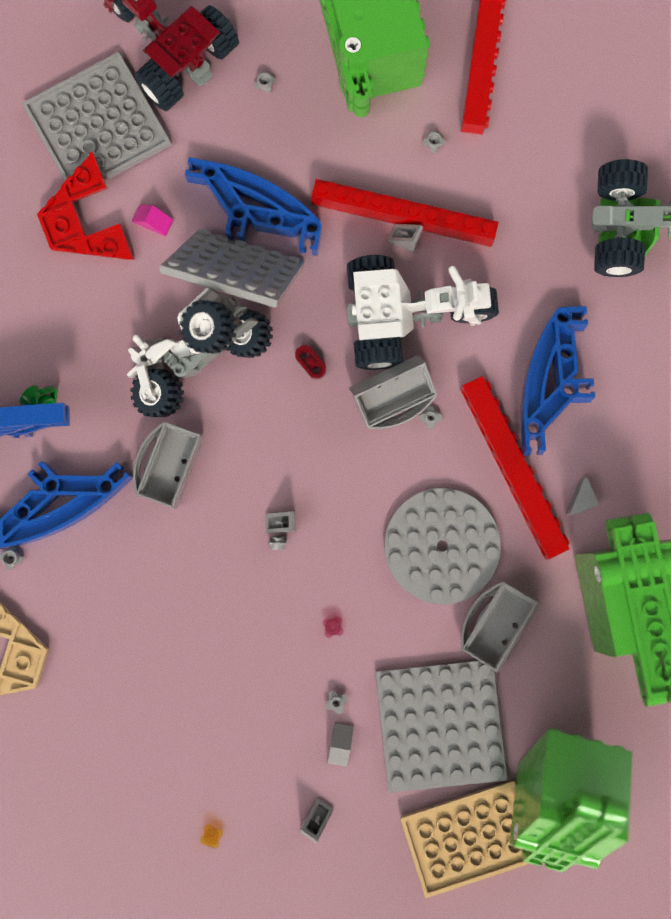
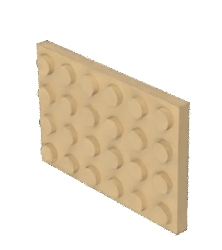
[400,779,530,899]

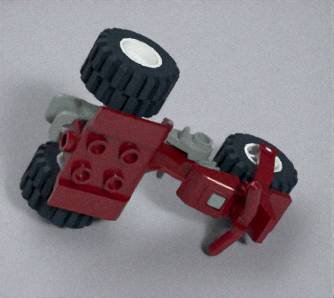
[103,0,239,111]

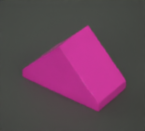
[132,205,173,237]

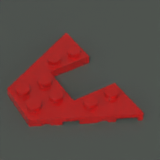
[37,151,135,260]

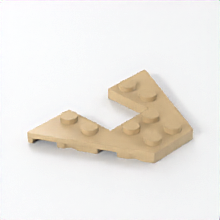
[0,602,49,695]

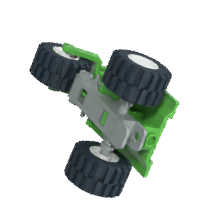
[592,159,671,277]

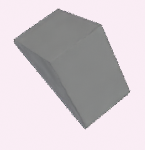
[388,224,423,252]
[566,478,599,516]
[265,511,296,533]
[327,723,354,767]
[299,798,334,843]

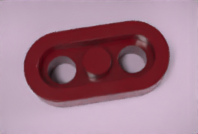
[295,345,326,380]

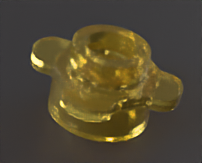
[200,824,223,848]

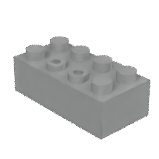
[349,355,437,429]
[133,422,204,510]
[461,582,539,673]

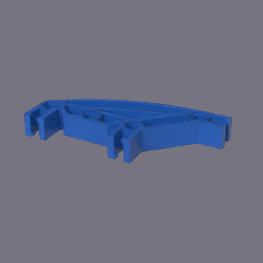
[185,157,322,256]
[520,306,595,456]
[0,403,70,438]
[0,461,133,549]

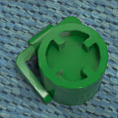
[19,385,58,406]

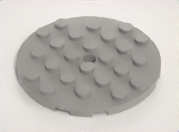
[384,488,501,604]

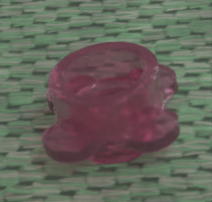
[323,616,344,638]

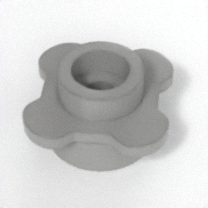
[254,72,275,93]
[423,131,445,153]
[419,406,442,429]
[268,535,288,550]
[0,547,23,570]
[325,691,347,714]

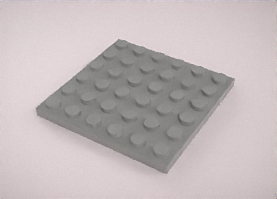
[22,52,172,181]
[159,229,304,308]
[375,660,507,793]

